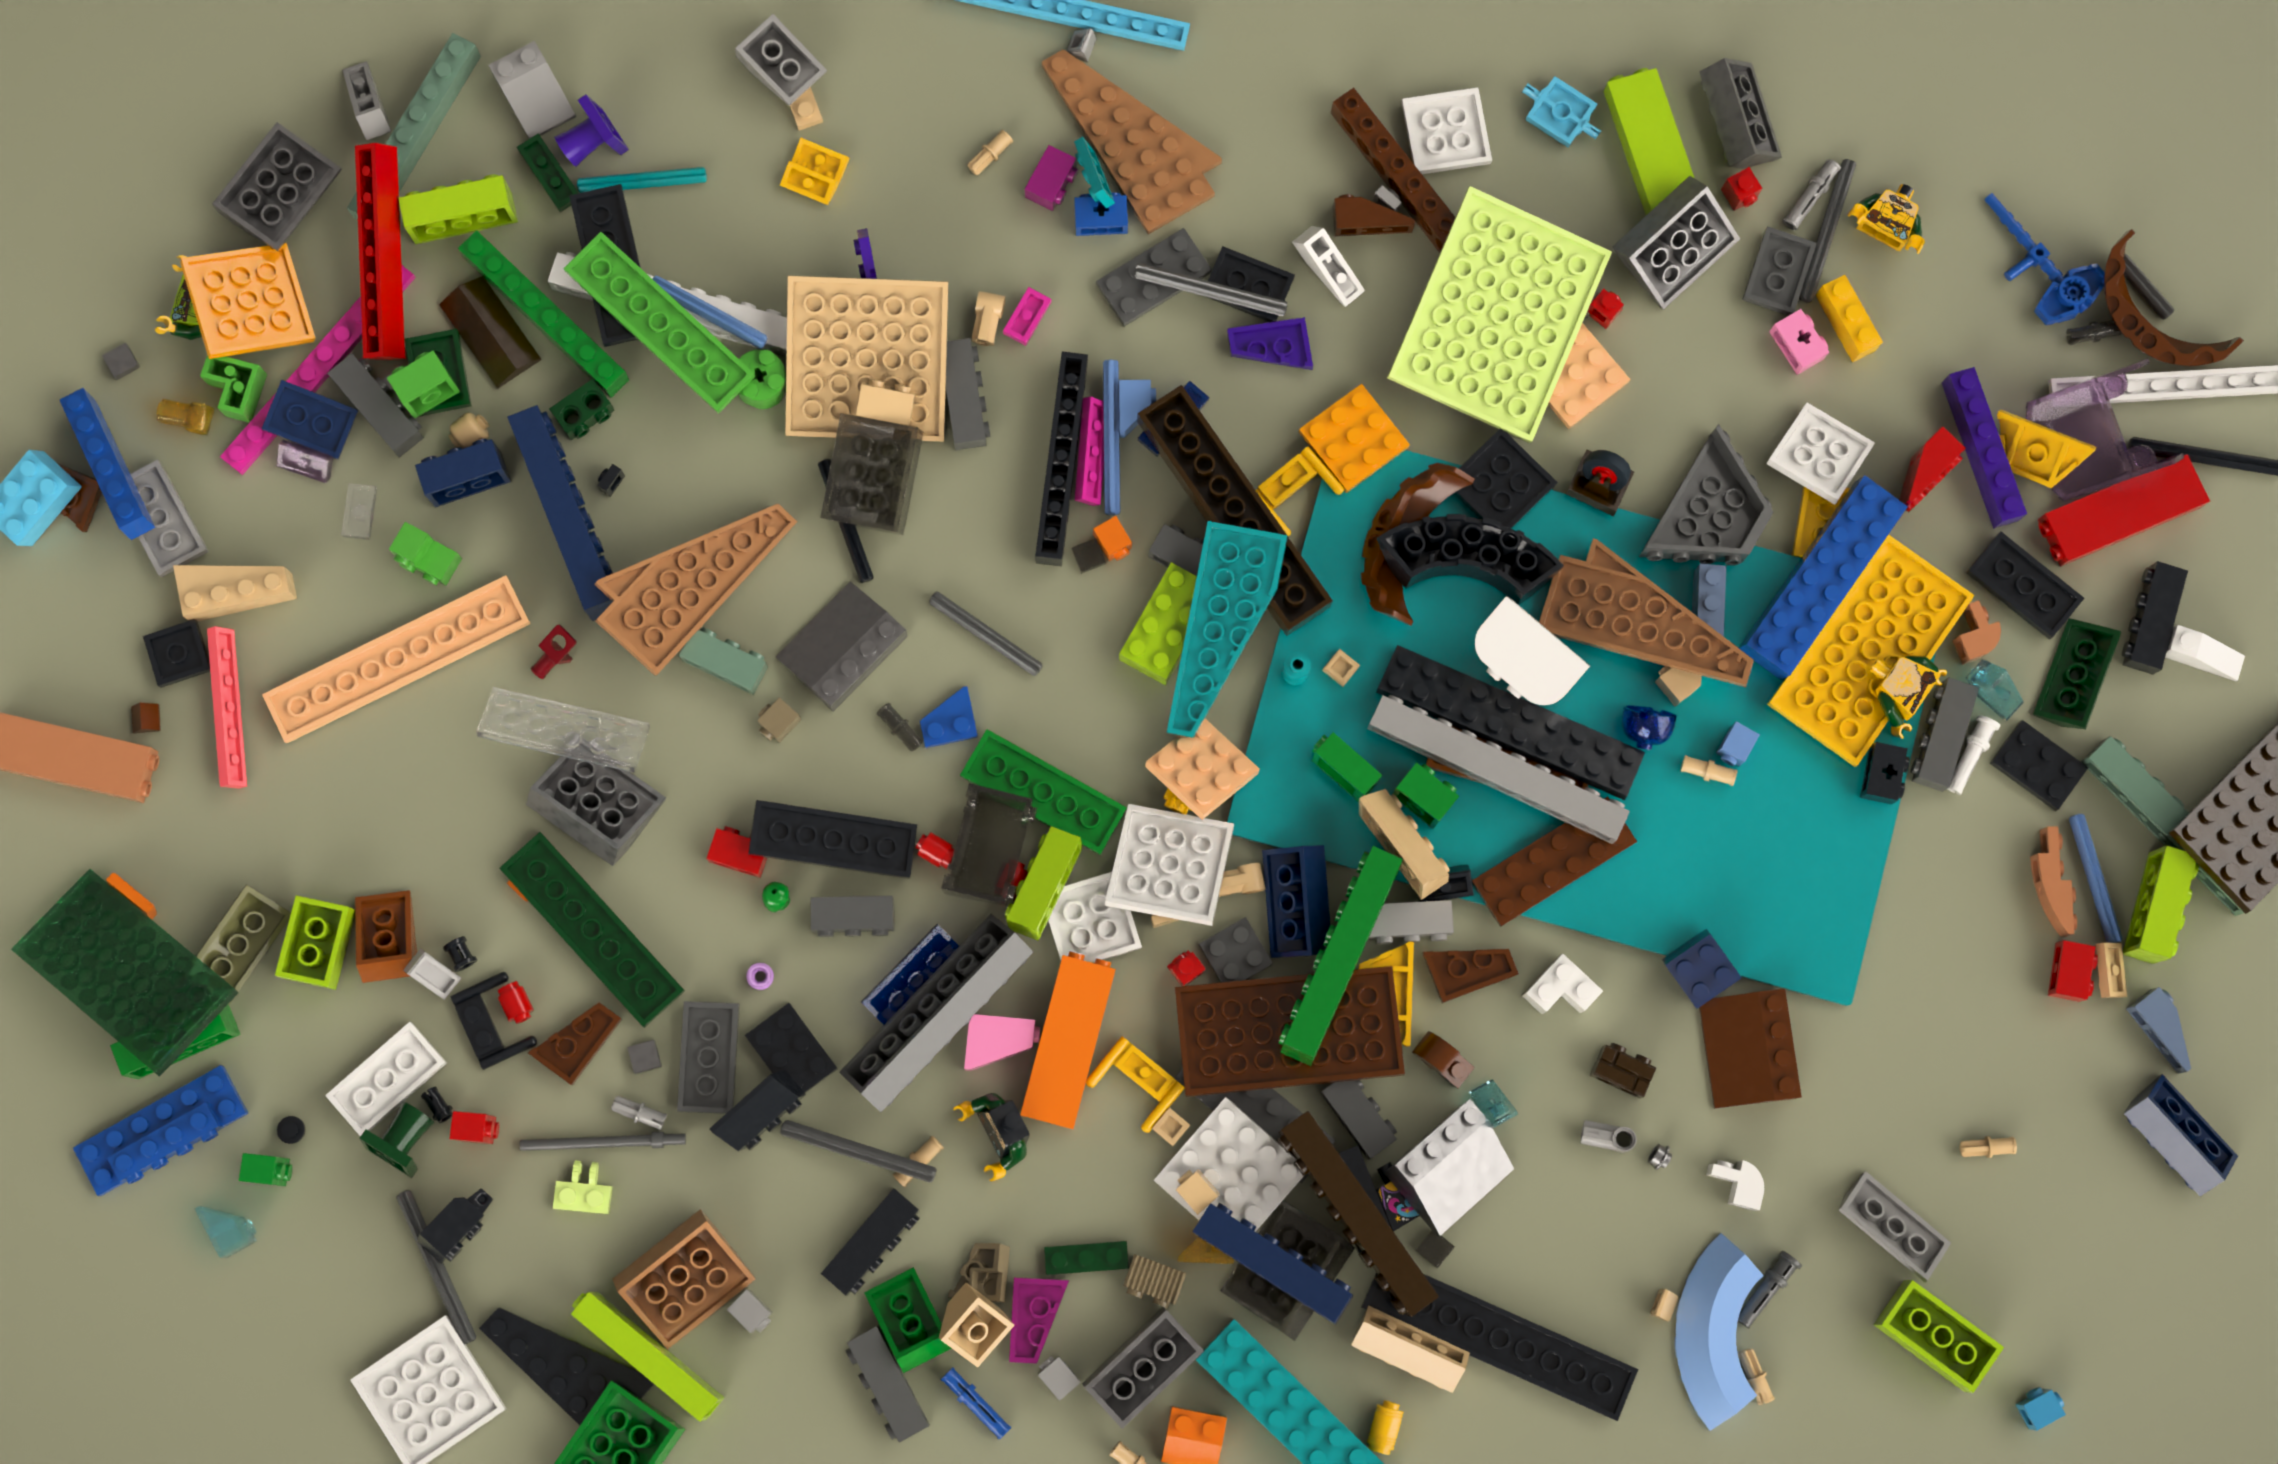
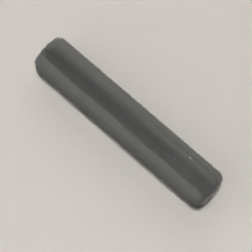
[2124,254,2175,320]

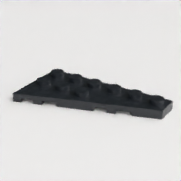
[479,1307,655,1425]

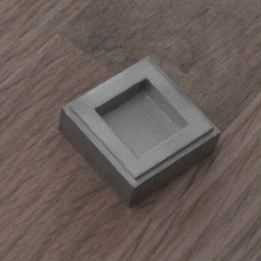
[102,343,140,380]
[627,1040,662,1074]

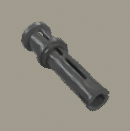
[1738,1250,1802,1329]

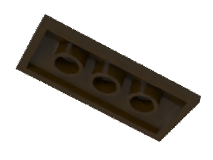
[439,276,542,388]

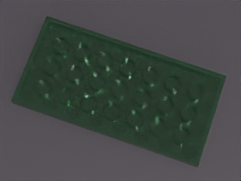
[11,869,239,1077]

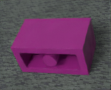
[1025,145,1079,211]

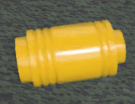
[1367,1400,1404,1455]

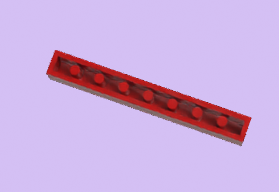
[355,143,405,361]

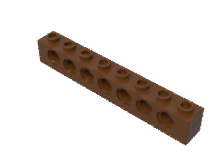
[1331,87,1455,253]

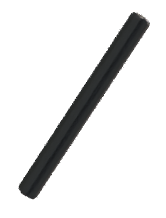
[2128,437,2278,476]

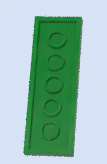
[960,729,1127,855]

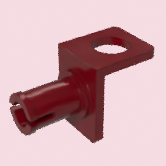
[531,625,577,679]

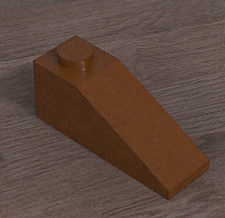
[1333,194,1415,237]

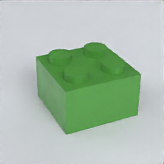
[387,351,460,418]

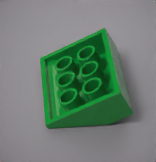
[554,1380,686,1464]

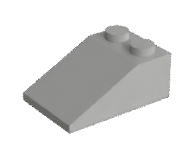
[735,14,827,106]
[488,41,576,139]

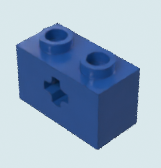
[1074,193,1128,236]

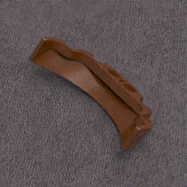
[2104,229,2244,366]
[1361,463,1475,626]

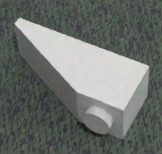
[1292,226,1365,307]
[2165,625,2245,681]

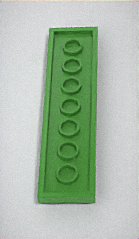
[563,232,755,414]

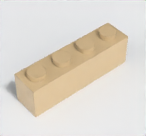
[1351,1305,1470,1393]

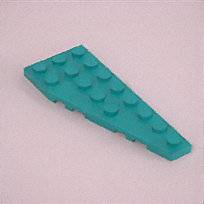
[1167,521,1288,738]

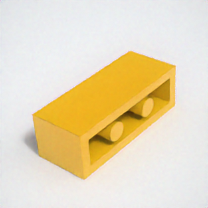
[1815,275,1883,363]

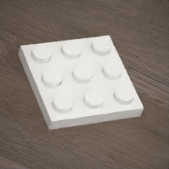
[1401,88,1492,174]
[1767,403,1875,505]
[1048,872,1142,963]

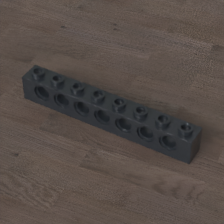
[1035,351,1088,567]

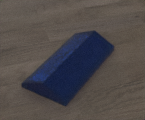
[861,924,959,1025]

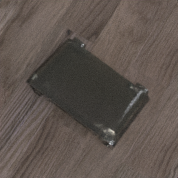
[941,783,1037,906]

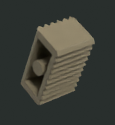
[1123,1254,1186,1308]

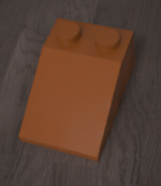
[355,890,417,983]

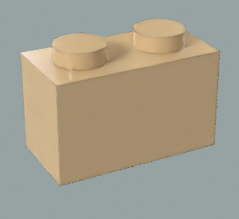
[856,379,916,426]

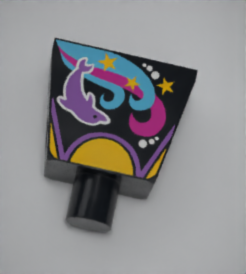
[1376,1162,1420,1231]

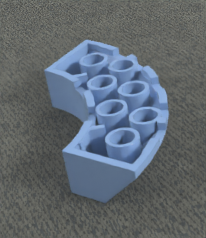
[1675,1233,1764,1431]

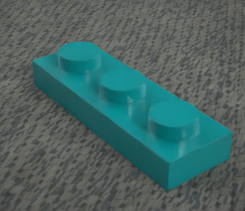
[1074,136,1115,209]

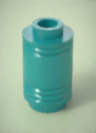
[1282,652,1311,686]

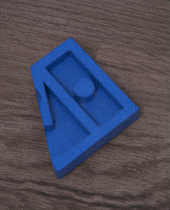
[920,686,978,748]

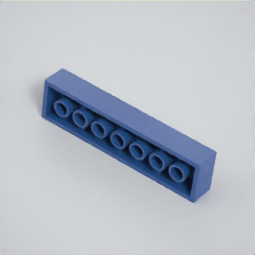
[1739,475,1908,680]

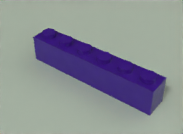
[1941,367,2027,529]

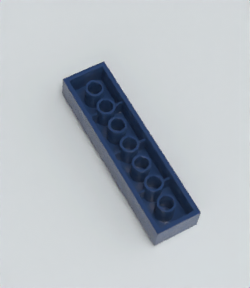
[507,405,613,621]

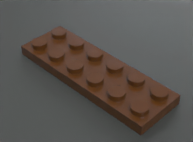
[1472,796,1637,927]

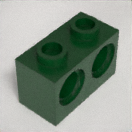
[549,379,615,440]

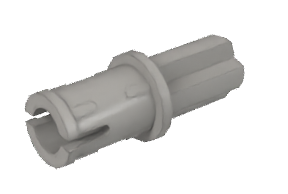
[611,1096,667,1131]

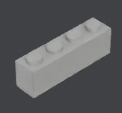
[1368,900,1454,944]

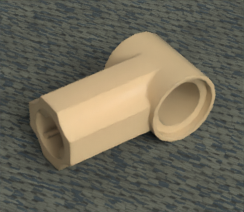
[972,291,1006,346]
[1219,863,1266,897]

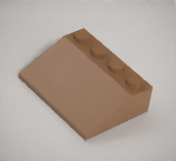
[612,1209,755,1350]

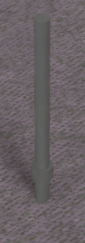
[520,1132,686,1151]

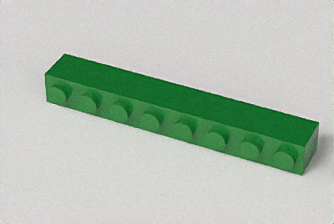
[458,230,629,398]

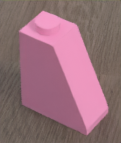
[964,1014,1040,1071]

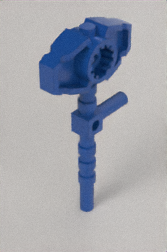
[1984,193,2105,325]

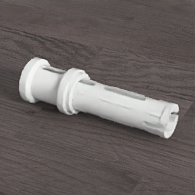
[1947,715,2000,795]

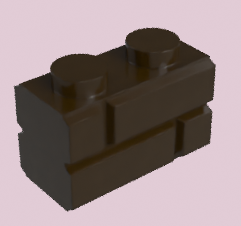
[1590,1043,1656,1099]

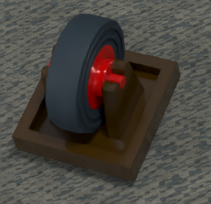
[1566,450,1634,517]

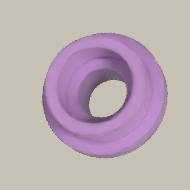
[746,963,774,990]

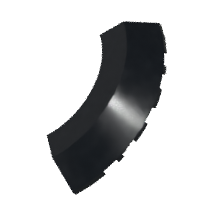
[1377,514,1564,605]

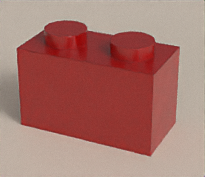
[706,826,767,878]
[2048,940,2098,1002]
[449,1111,500,1144]

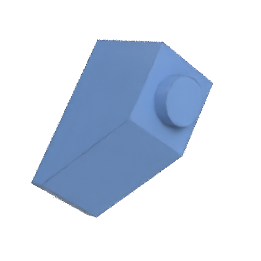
[1119,380,1156,438]

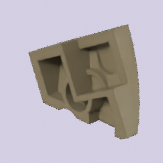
[948,1243,1010,1302]

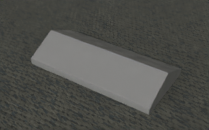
[1839,1171,1951,1282]

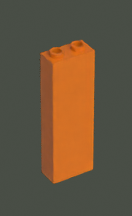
[1020,951,1116,1129]

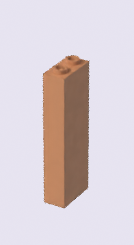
[0,713,159,803]

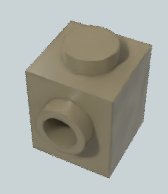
[757,697,801,743]

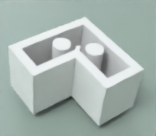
[1522,954,1603,1014]

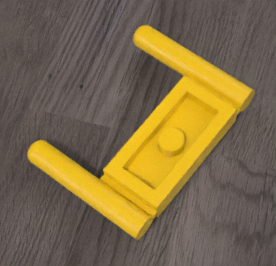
[1255,446,1344,537]
[1086,1036,1185,1133]

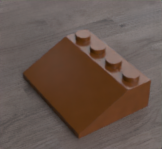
[1699,989,1802,1109]

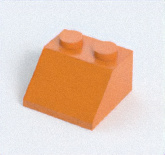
[1161,1406,1227,1464]

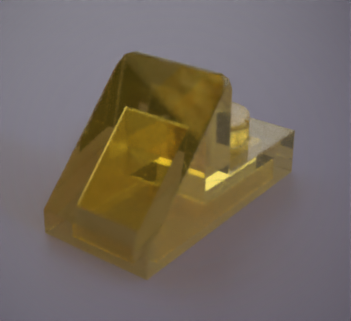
[1178,1237,1234,1264]

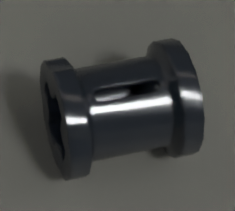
[443,936,478,972]

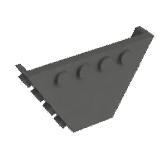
[1639,424,1774,566]

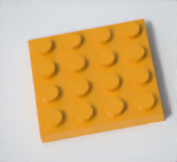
[180,243,315,359]

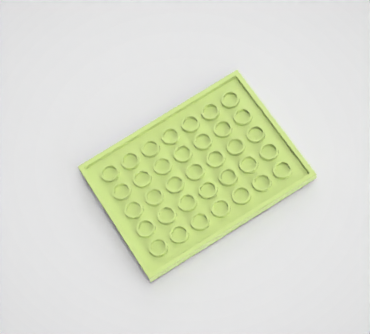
[1387,186,1612,443]

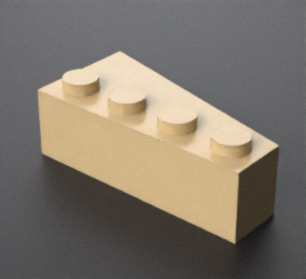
[173,565,297,622]

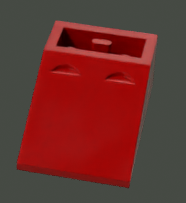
[1899,426,1966,513]

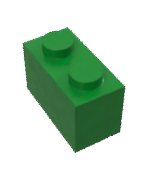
[239,1153,293,1186]

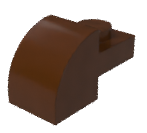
[1412,1031,1475,1089]

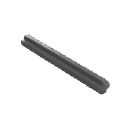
[929,591,1043,676]

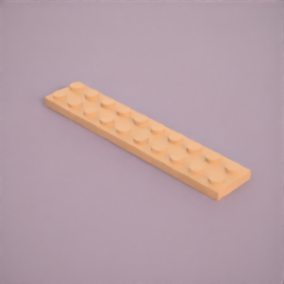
[262,575,531,743]

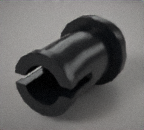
[421,1087,453,1123]

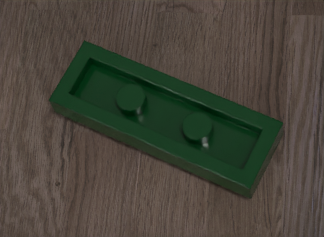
[517,133,579,212]
[1044,1241,1129,1275]

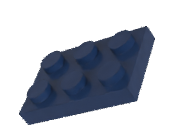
[261,380,358,460]

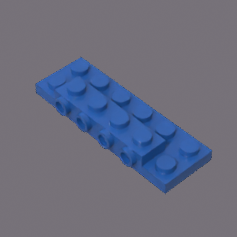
[73,1065,249,1196]

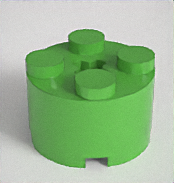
[738,350,786,409]

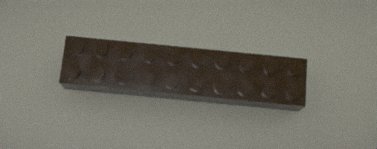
[1137,385,1333,637]

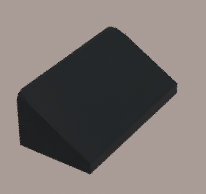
[1419,865,1474,902]

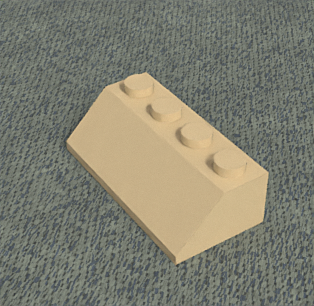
[1359,789,1450,900]

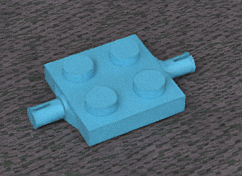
[1522,76,1602,148]

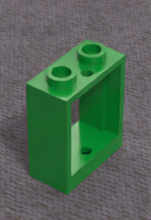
[1312,732,1382,803]

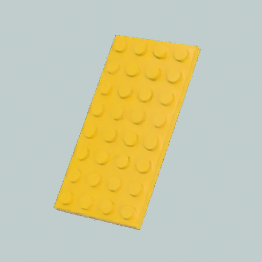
[1767,534,1975,767]

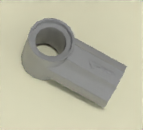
[1580,1120,1637,1153]

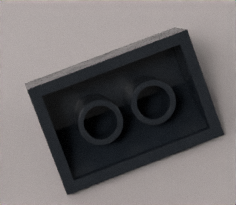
[710,1070,806,1151]

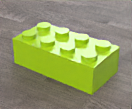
[398,174,518,244]
[1119,562,1197,686]
[2123,845,2199,964]
[1873,1280,2004,1393]

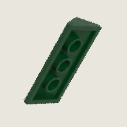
[2033,618,2121,730]

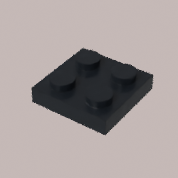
[143,619,210,688]

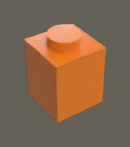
[1093,516,1132,561]

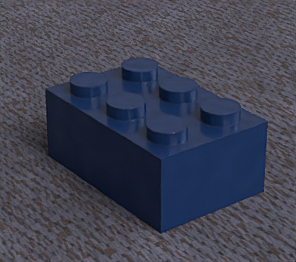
[415,439,511,508]

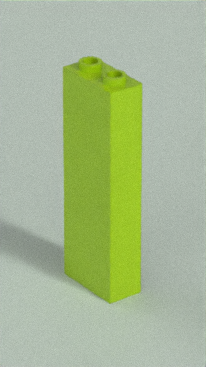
[1603,68,1695,215]
[571,1292,725,1422]

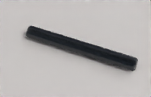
[818,459,874,583]

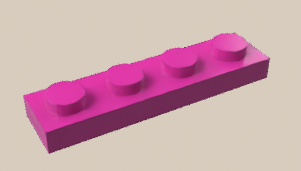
[1075,397,1104,506]

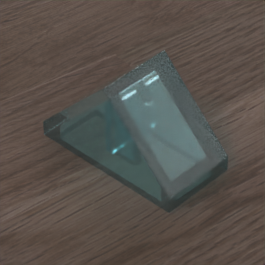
[1469,1079,1518,1128]

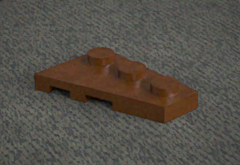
[57,463,102,532]
[1422,949,1519,1003]
[528,1002,622,1086]

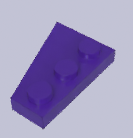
[853,228,877,279]
[1227,317,1313,370]

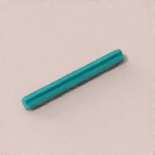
[577,167,707,193]

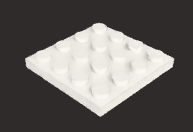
[1105,804,1234,926]
[1154,1097,1304,1232]
[351,1315,507,1464]

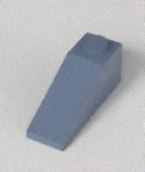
[2126,987,2191,1074]

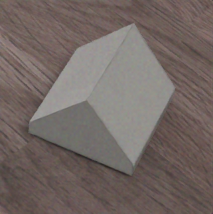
[1067,28,1096,62]

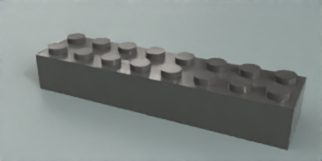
[839,914,1033,1112]

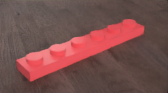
[207,626,247,789]

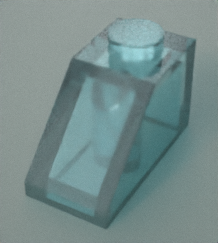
[1966,659,2024,721]
[195,1206,257,1258]

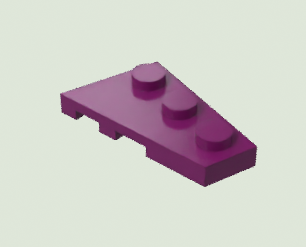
[1009,1278,1069,1364]

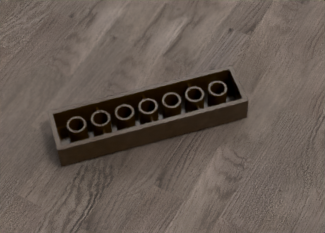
[1278,1111,1439,1317]

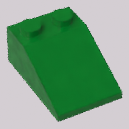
[864,1267,952,1373]

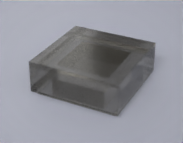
[1071,538,1106,574]
[1415,1230,1455,1268]

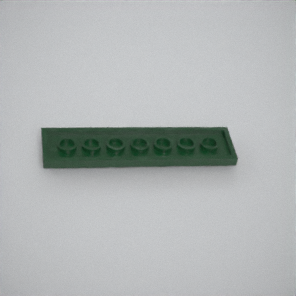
[499,832,685,1028]

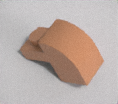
[1953,600,2001,665]

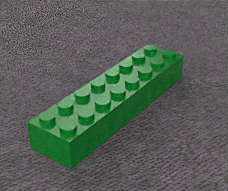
[1279,846,1403,1066]

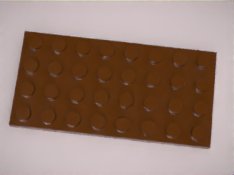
[1175,966,1405,1097]

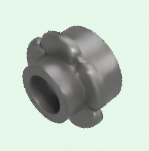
[1648,1144,1672,1170]

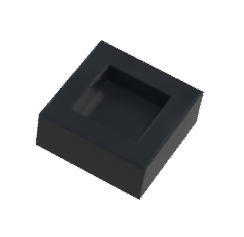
[598,464,625,497]

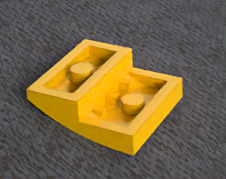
[780,138,850,205]

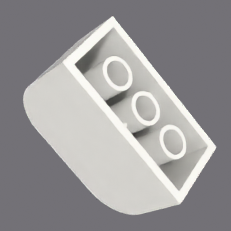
[1475,596,1590,705]

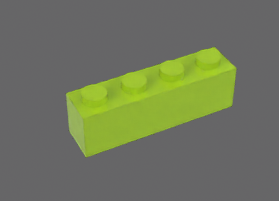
[1005,826,1083,941]

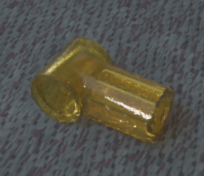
[156,399,215,435]

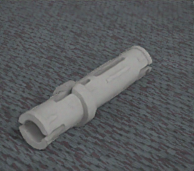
[1783,159,1841,230]

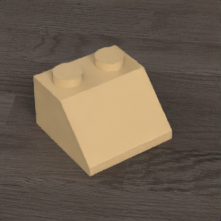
[939,1283,1014,1367]

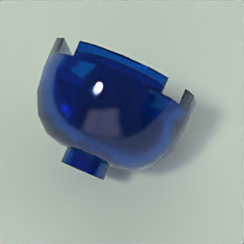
[1622,705,1677,750]

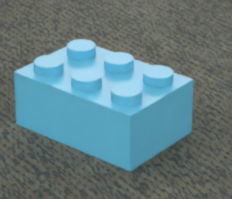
[0,450,82,546]

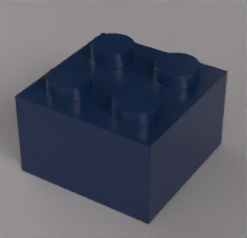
[1662,928,1742,1009]

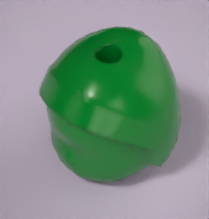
[762,882,790,913]

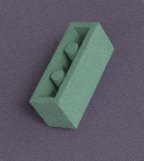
[679,627,768,695]

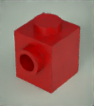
[1721,167,1763,211]

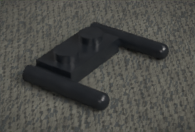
[450,972,537,1070]

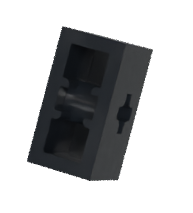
[1860,742,1910,805]

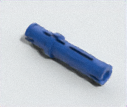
[940,1367,1011,1440]

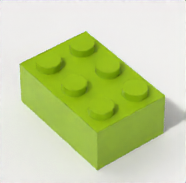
[275,895,355,990]

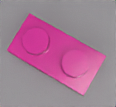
[1003,287,1052,346]

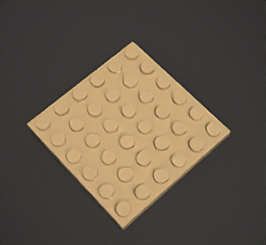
[785,275,949,442]

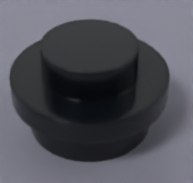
[277,1116,305,1144]

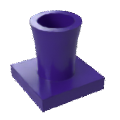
[554,94,629,167]

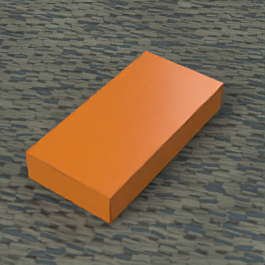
[106,873,157,921]

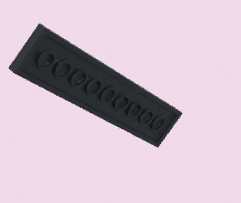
[1376,645,1645,800]
[1361,1273,1639,1421]

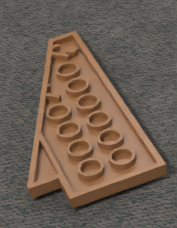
[1041,49,1222,235]
[594,504,798,676]
[1539,538,1754,687]

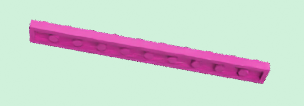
[220,265,416,475]

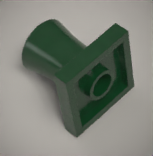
[359,1101,434,1178]

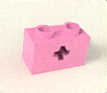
[1769,309,1829,375]

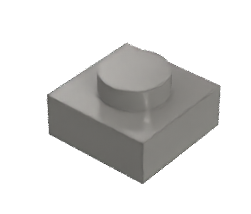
[1373,185,1402,212]

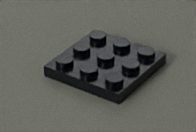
[1454,428,1558,529]

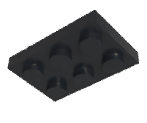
[1205,246,1295,322]
[1990,720,2089,811]
[745,1003,838,1093]

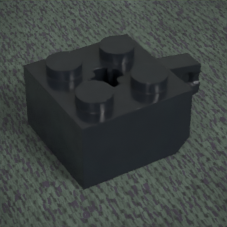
[417,1188,493,1264]

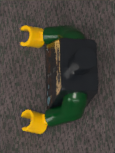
[953,1093,1030,1181]

